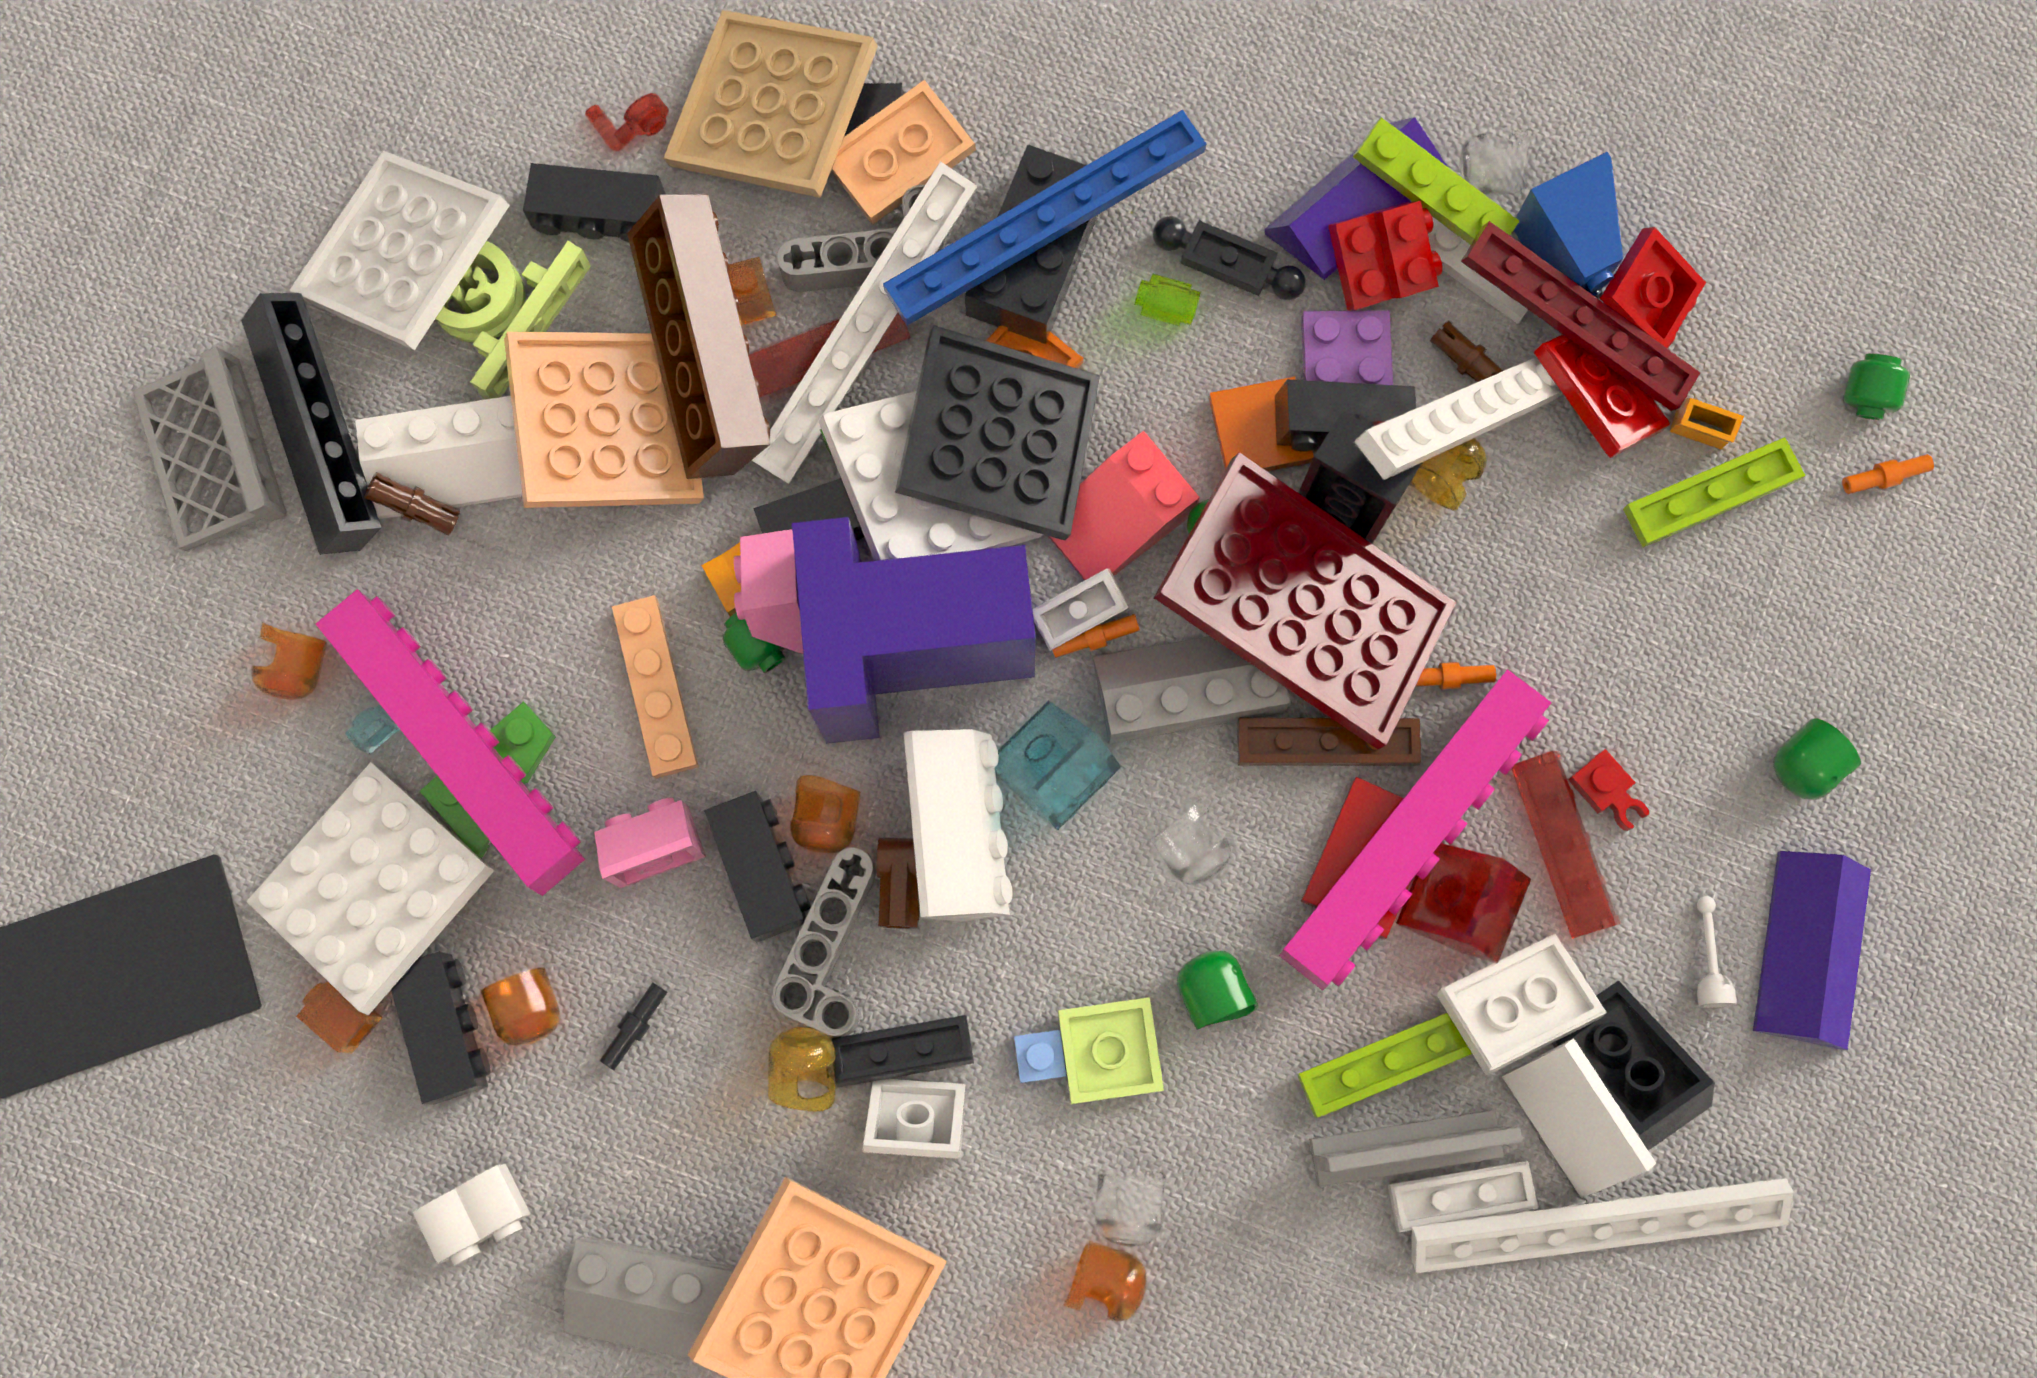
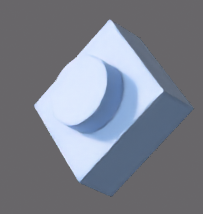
[1014,1030,1066,1083]

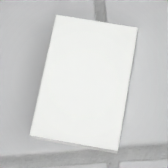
[1436,934,1607,1076]
[1502,1039,1656,1198]

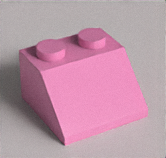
[734,529,803,654]
[594,798,706,888]

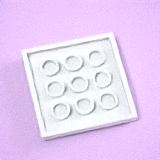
[290,151,510,350]
[819,391,1043,561]
[246,762,494,1015]

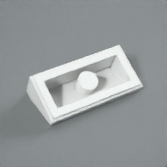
[1032,568,1129,651]

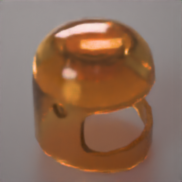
[251,622,327,700]
[790,775,861,854]
[480,967,560,1047]
[1063,1240,1147,1322]

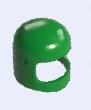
[1773,718,1861,800]
[1177,950,1259,1030]

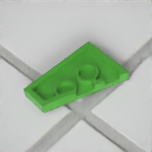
[419,701,556,859]

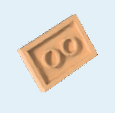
[831,80,976,225]

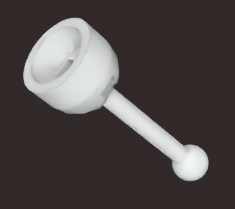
[1697,896,1737,1008]

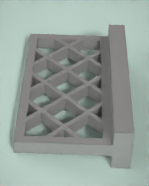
[133,347,287,551]
[1309,1110,1523,1187]

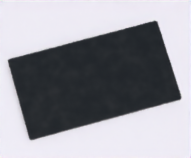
[0,854,262,1100]

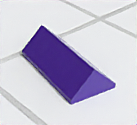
[1264,117,1448,280]
[1753,851,1871,1050]

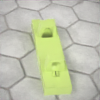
[470,241,591,399]

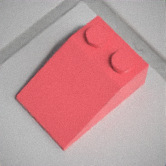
[1048,431,1200,581]

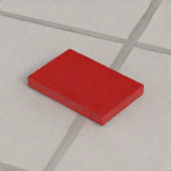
[1533,334,1671,458]
[1301,777,1412,940]

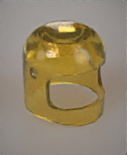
[1411,438,1487,511]
[768,1027,836,1112]

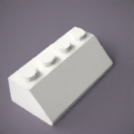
[355,396,523,519]
[903,729,1012,922]

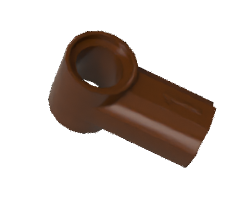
[877,837,920,929]

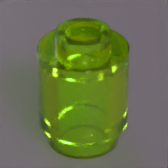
[1134,273,1201,327]

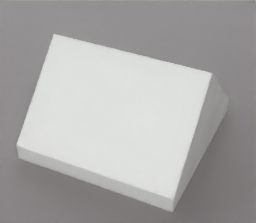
[863,1079,966,1159]

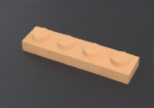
[612,595,699,779]

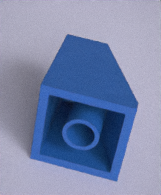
[1514,152,1623,299]

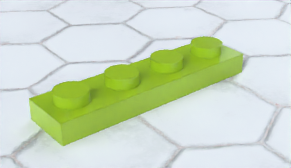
[1353,117,1519,245]
[1623,437,1806,548]
[1297,1012,1472,1118]

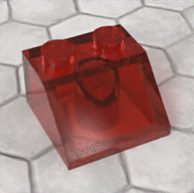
[1396,843,1531,963]

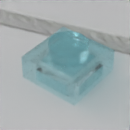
[344,704,399,755]

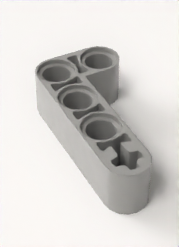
[777,185,946,292]
[772,847,876,1038]

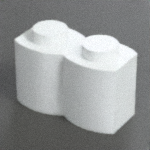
[412,1164,530,1266]

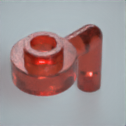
[585,93,669,151]

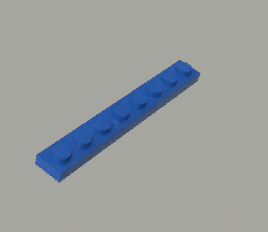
[883,110,1207,326]

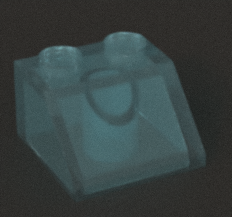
[995,700,1122,830]

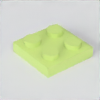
[1058,997,1164,1104]

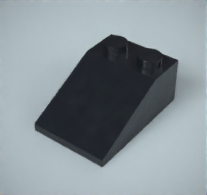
[1552,980,1715,1151]

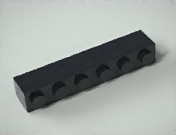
[241,293,381,555]

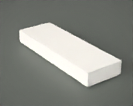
[1388,1161,1538,1232]

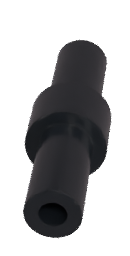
[599,982,668,1070]

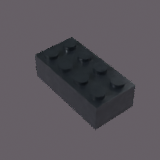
[965,144,1099,344]
[1298,411,1423,544]

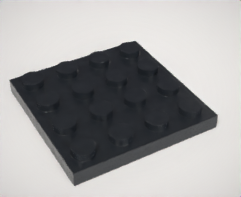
[895,325,1100,541]

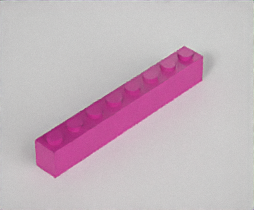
[315,589,585,896]
[1279,669,1552,991]

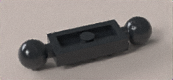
[1153,216,1306,300]

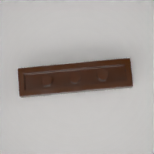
[1237,718,1421,766]

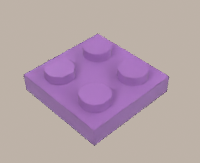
[1301,310,1393,385]

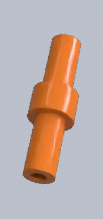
[1842,454,1934,494]
[1053,614,1140,658]
[1416,662,1496,690]

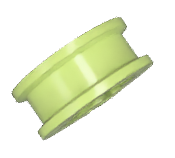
[435,241,525,343]

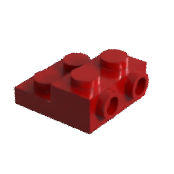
[1328,200,1443,311]
[1600,227,1706,348]

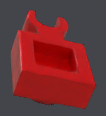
[1567,748,1649,831]

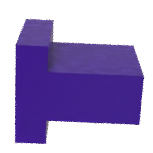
[792,517,1036,744]

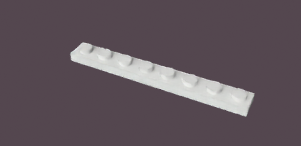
[752,161,977,484]
[1355,357,1563,480]
[1411,1178,1794,1273]

